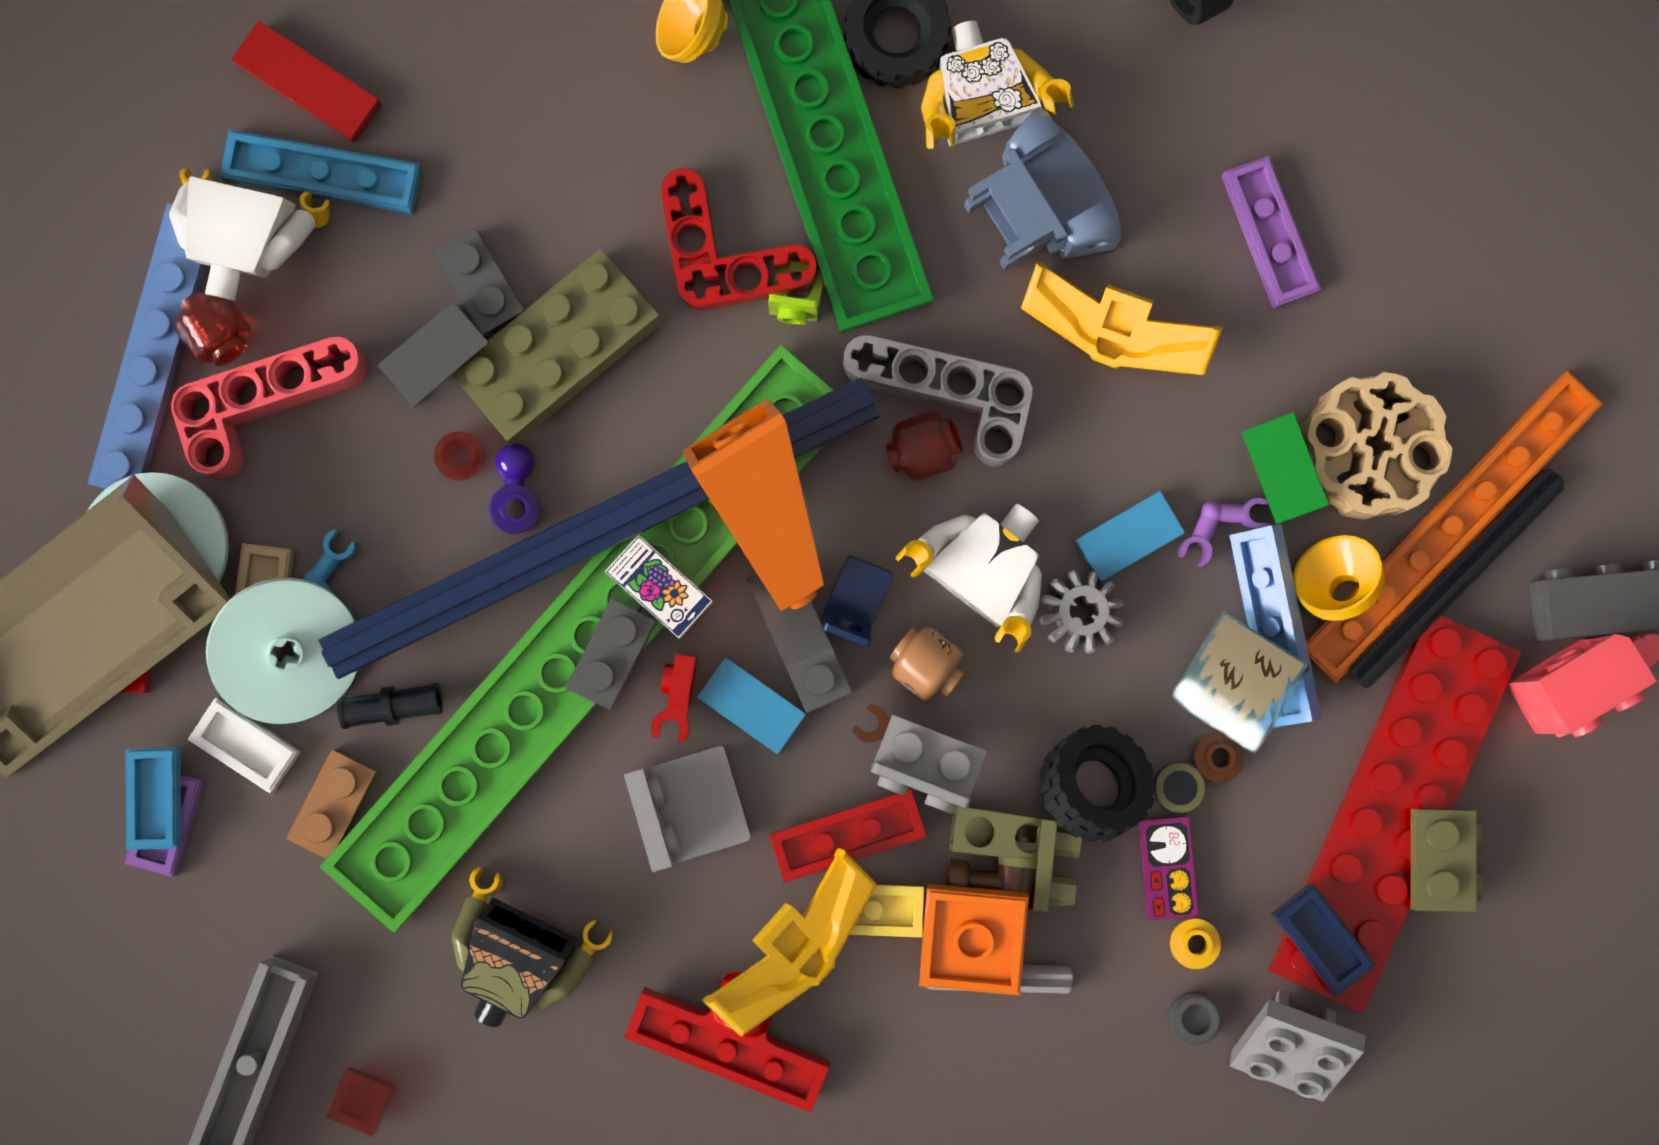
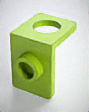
[768,261,823,325]

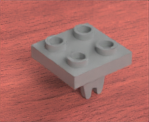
[1229,990,1366,1102]

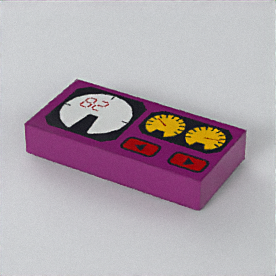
[1137,816,1199,921]

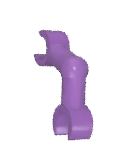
[1177,497,1269,567]

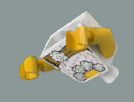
[921,21,1074,149]

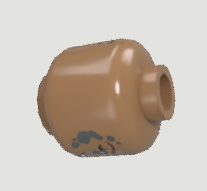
[889,627,965,701]

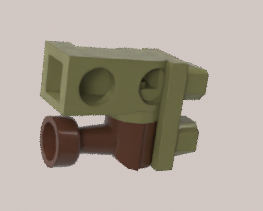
[945,805,1082,912]

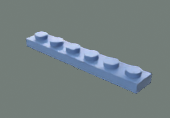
[87,203,207,489]

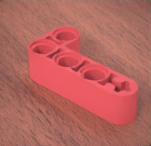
[171,336,369,480]

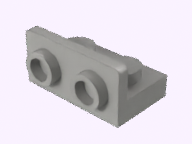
[870,715,987,814]

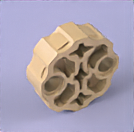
[1300,372,1452,520]

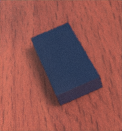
[1271,883,1376,996]

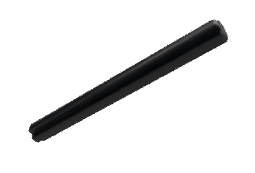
[1349,468,1565,688]

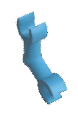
[303,529,358,621]

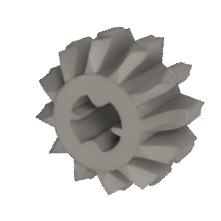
[1039,570,1124,654]

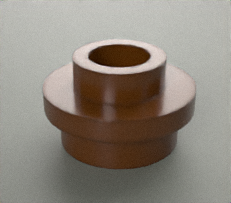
[1193,733,1244,782]

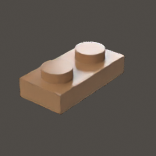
[286,749,380,859]

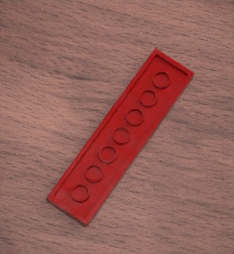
[1268,615,1521,1014]

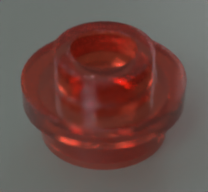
[434,431,484,481]

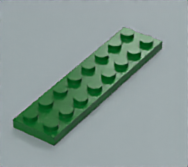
[727,0,934,334]

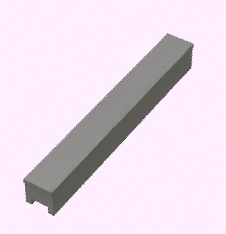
[188,955,320,1145]

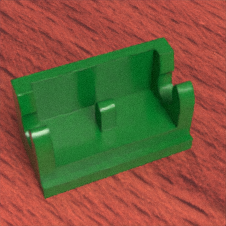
[1242,412,1330,524]

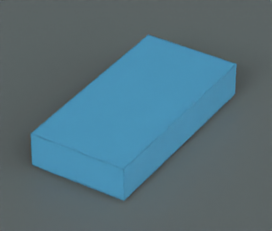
[1074,491,1185,583]
[697,657,806,755]
[125,747,182,850]

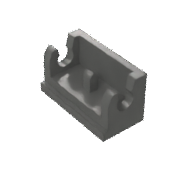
[377,301,490,407]

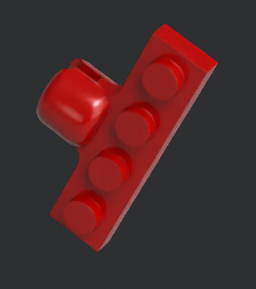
[624,972,831,1113]

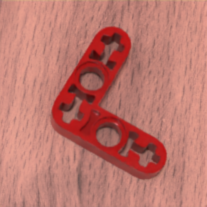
[661,168,818,310]

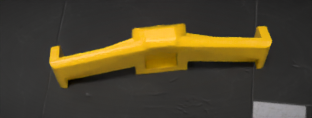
[1020,261,1223,376]
[702,848,877,1037]

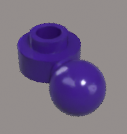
[488,443,540,534]

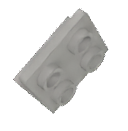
[623,746,751,872]

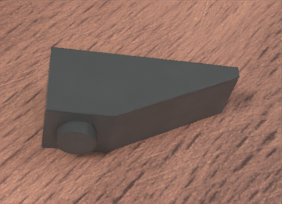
[747,575,852,714]

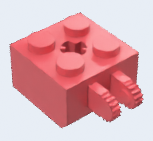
[1506,633,1659,738]

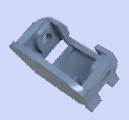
[964,107,1121,271]

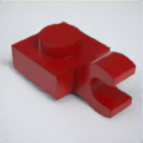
[651,654,698,742]

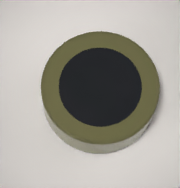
[1154,763,1205,813]

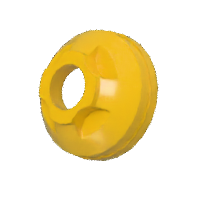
[656,0,728,63]
[1293,535,1385,621]

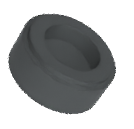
[1169,992,1222,1045]

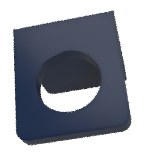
[822,555,893,647]

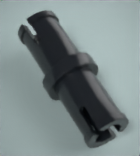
[337,683,443,729]

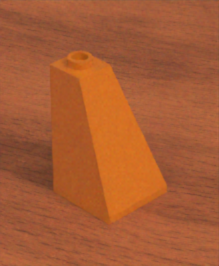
[682,398,824,612]

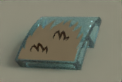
[1171,611,1310,754]

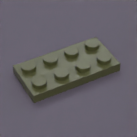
[452,248,663,445]

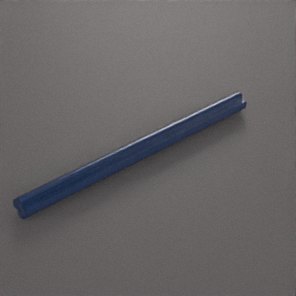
[318,377,880,679]

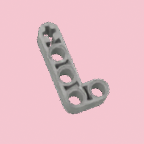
[843,335,1032,467]

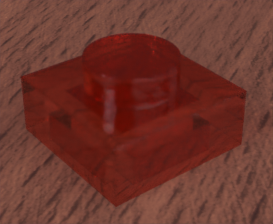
[326,1067,396,1136]

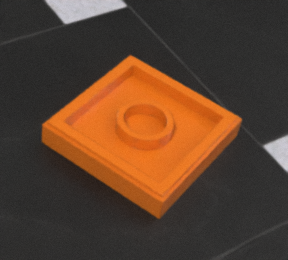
[919,884,1029,996]

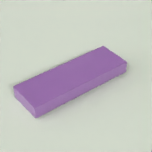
[1221,155,1322,309]

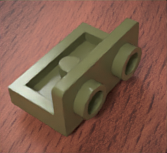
[1410,809,1483,912]

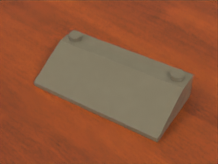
[0,475,230,778]

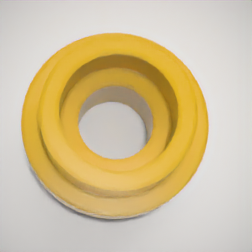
[1170,918,1221,969]

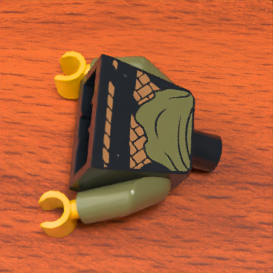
[451,867,612,1027]

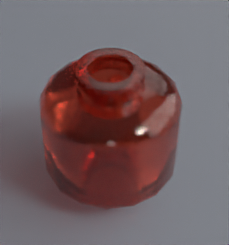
[175,291,251,366]
[886,410,963,482]

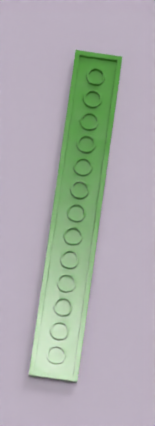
[320,344,833,933]

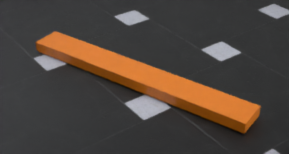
[1306,370,1603,683]

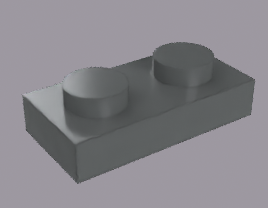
[433,228,525,338]
[565,599,657,711]

